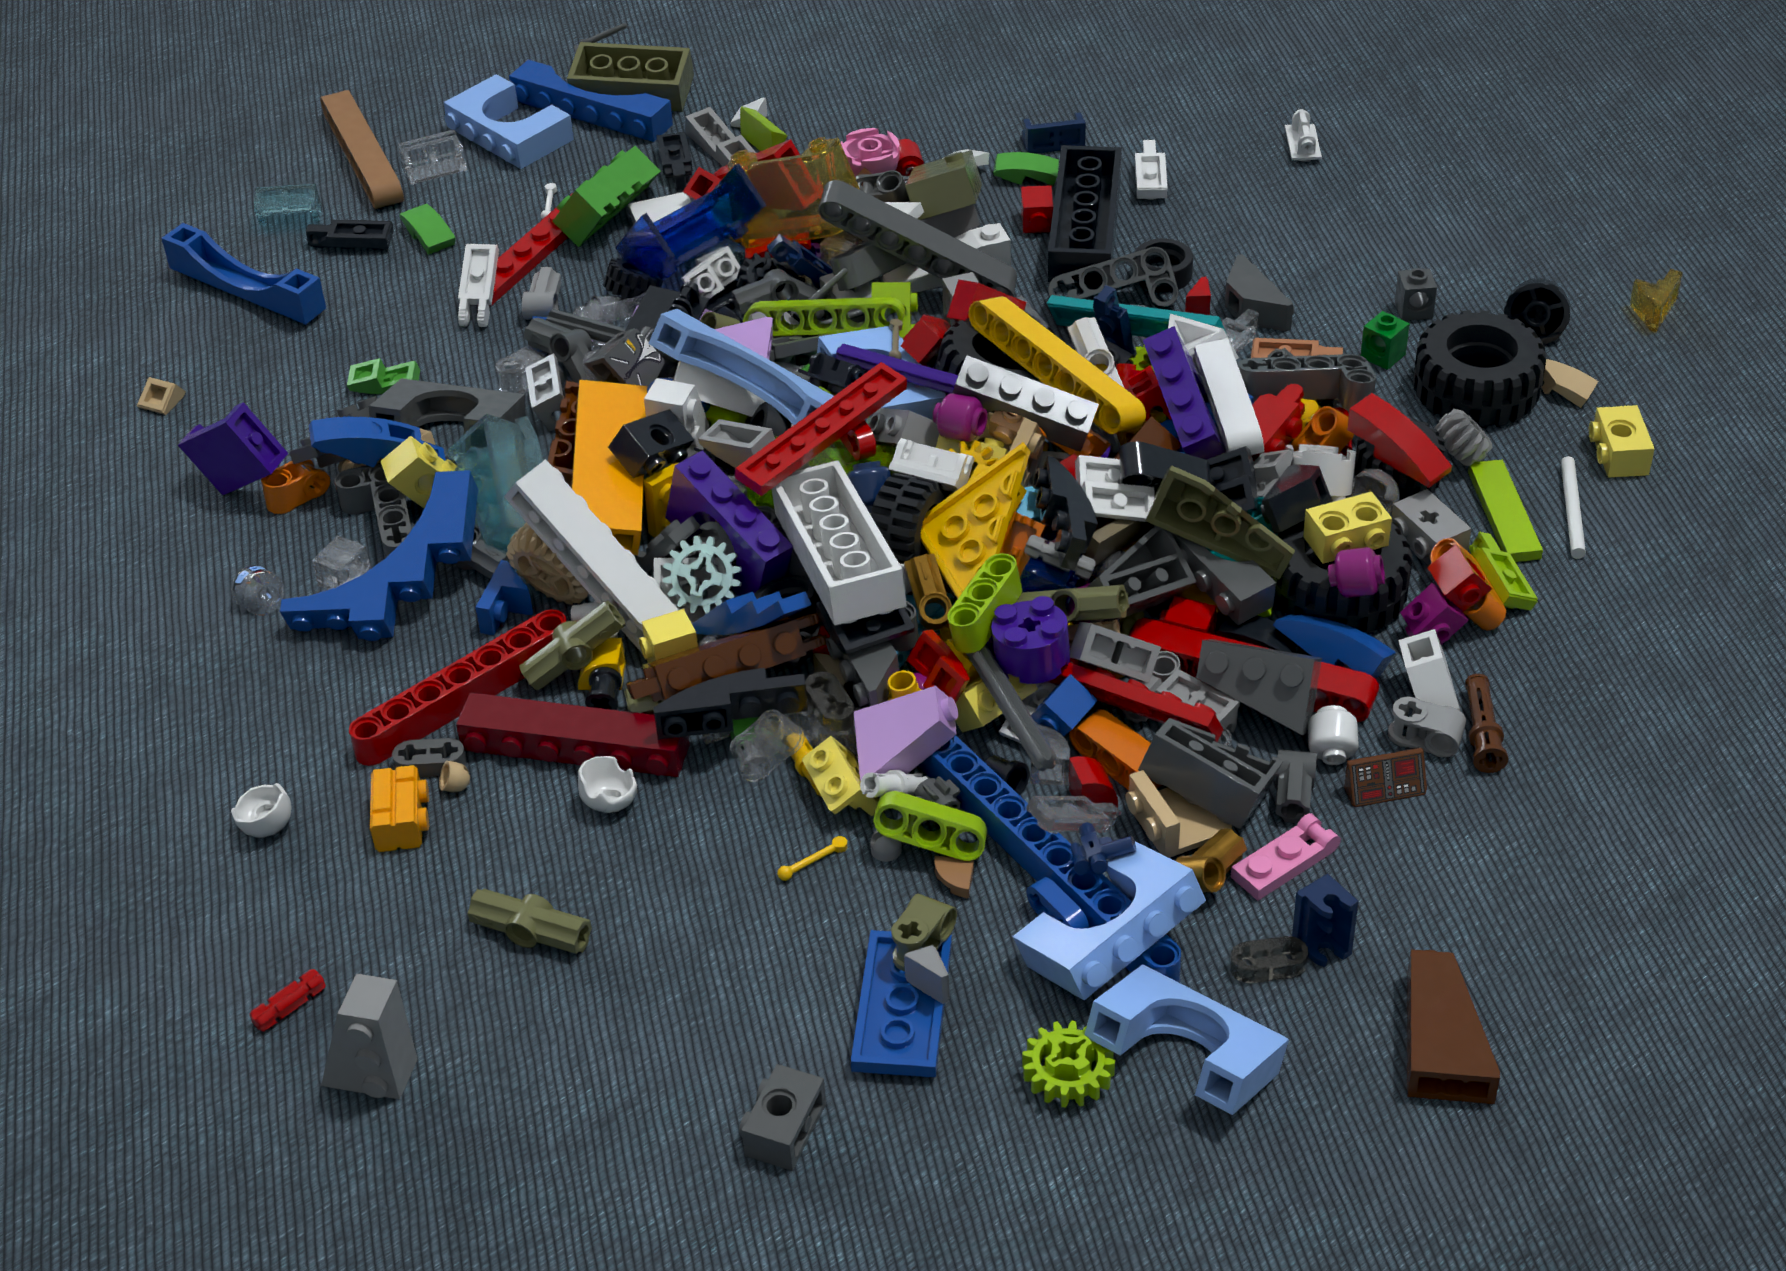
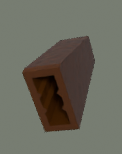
[1407,949,1500,1104]

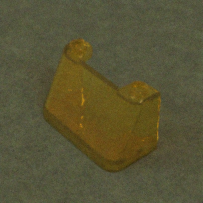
[727,137,860,248]

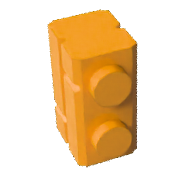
[370,765,429,852]

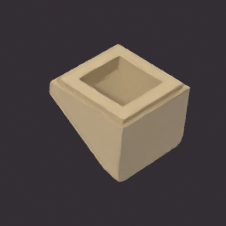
[137,377,186,415]

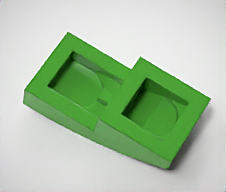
[993,152,1059,185]
[400,203,456,255]
[347,358,420,394]

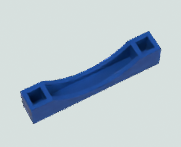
[509,59,673,142]
[161,223,326,325]

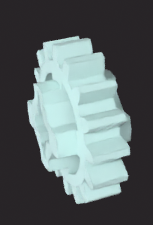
[663,536,742,614]

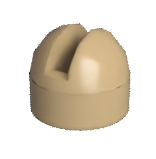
[439,761,470,792]

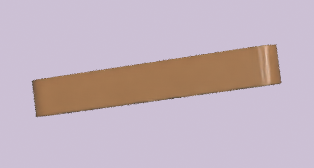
[320,90,404,209]

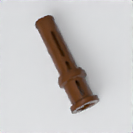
[1465,674,1508,773]

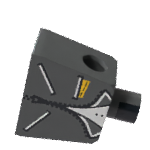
[584,327,664,387]

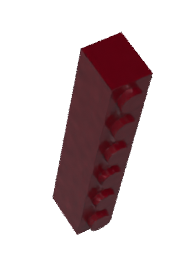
[456,693,690,777]

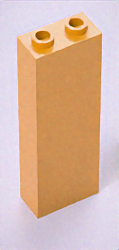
[571,380,647,556]

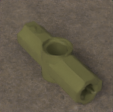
[1016,585,1129,622]
[519,600,626,691]
[467,889,592,954]

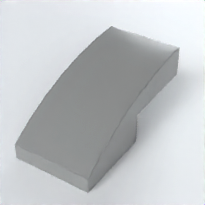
[1253,449,1293,497]

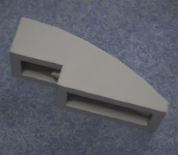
[698,419,810,471]

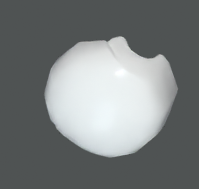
[578,756,637,813]
[231,783,292,838]

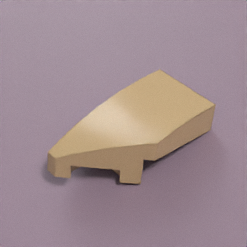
[1542,359,1599,408]

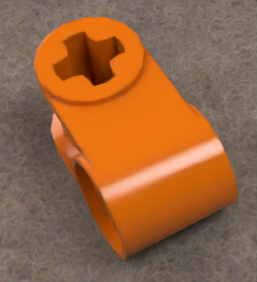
[1291,406,1354,454]
[261,460,330,514]

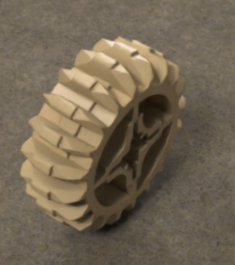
[506,522,590,605]

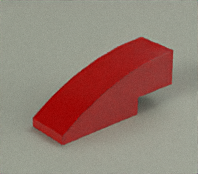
[900,314,951,364]
[1347,393,1452,488]

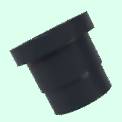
[985,755,1030,795]

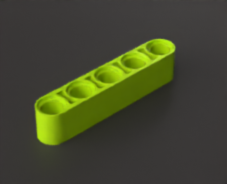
[743,297,905,336]

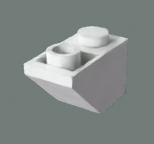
[1398,629,1460,711]

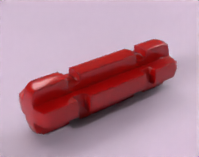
[249,969,326,1032]

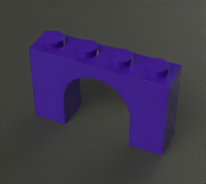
[1143,326,1226,460]
[665,450,793,596]

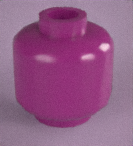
[933,393,988,442]
[1328,547,1385,598]

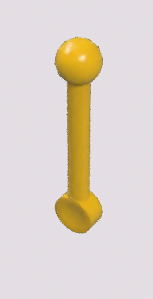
[777,836,848,881]

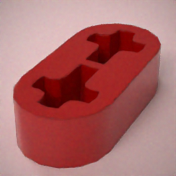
[840,420,876,460]

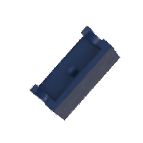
[1022,112,1086,154]
[1291,873,1359,967]

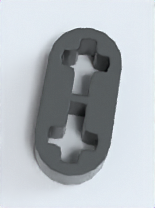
[392,738,467,777]

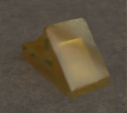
[1630,268,1683,332]

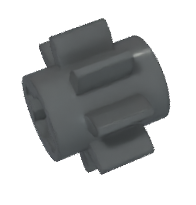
[914,776,961,826]

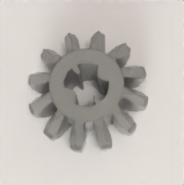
[1434,409,1492,466]

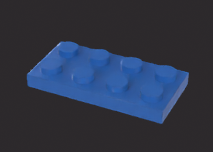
[851,930,952,1077]

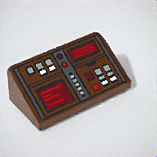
[1344,748,1427,807]

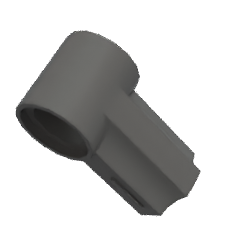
[1275,749,1317,823]

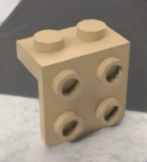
[1125,770,1232,858]

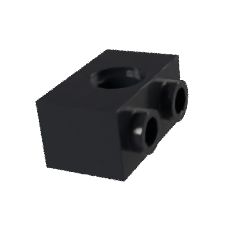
[608,409,695,478]

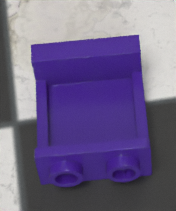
[178,402,288,496]

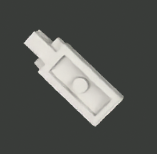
[1135,140,1168,200]

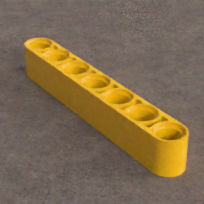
[968,296,1146,434]

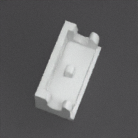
[888,438,975,493]

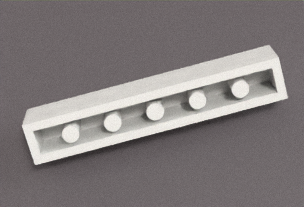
[504,459,681,653]

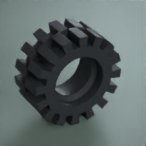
[603,258,664,302]

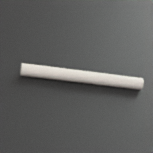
[1561,456,1586,559]

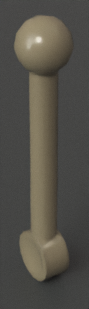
[888,319,903,359]

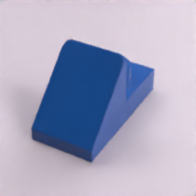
[475,560,533,636]

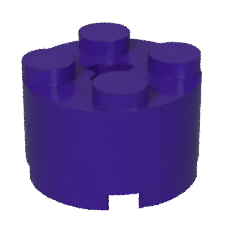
[991,596,1070,684]

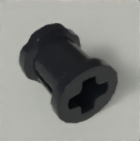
[585,667,622,710]

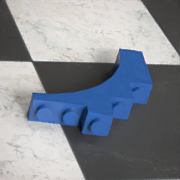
[280,470,478,641]

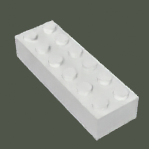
[772,460,907,625]

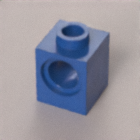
[1031,674,1098,742]

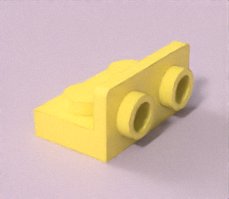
[802,736,879,816]

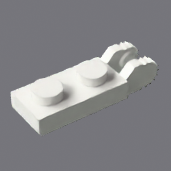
[458,244,499,327]

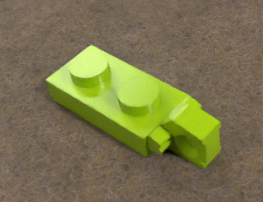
[1469,532,1538,611]

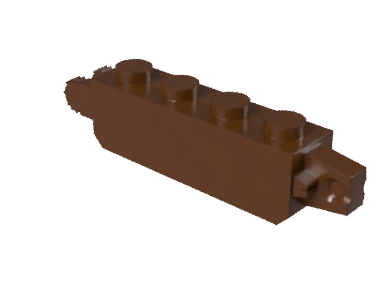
[626,613,828,702]

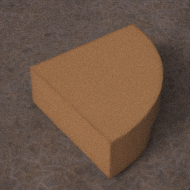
[934,856,974,898]

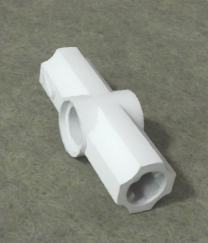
[1068,317,1124,388]

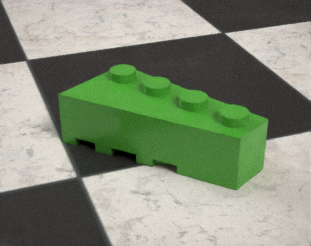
[553,146,661,247]

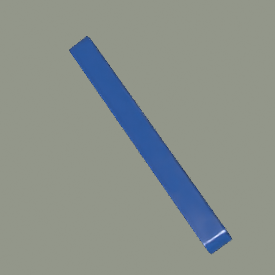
[918,735,1181,982]

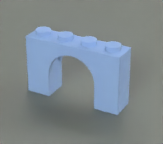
[443,74,574,169]
[817,326,946,424]
[1012,841,1206,1000]
[1085,964,1289,1115]

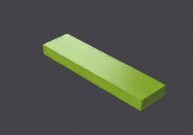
[1468,459,1543,562]

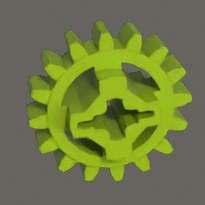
[1022,1021,1115,1108]

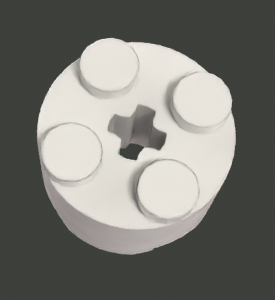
[1285,444,1356,502]

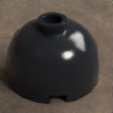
[1504,278,1571,345]

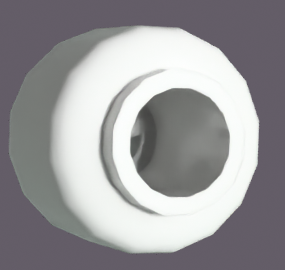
[1308,705,1359,765]

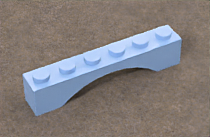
[648,309,834,426]

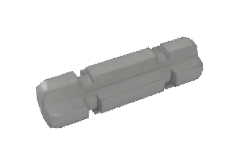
[1024,535,1096,580]

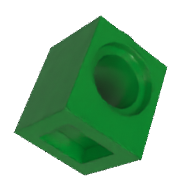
[1360,311,1410,370]

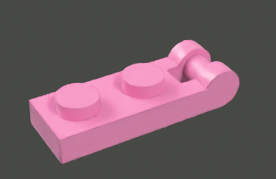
[1231,813,1341,901]

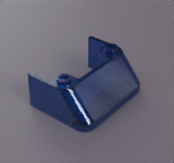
[615,163,767,280]

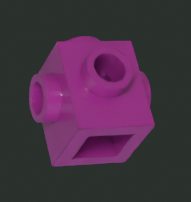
[1400,583,1469,645]

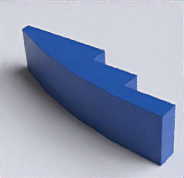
[692,591,812,635]

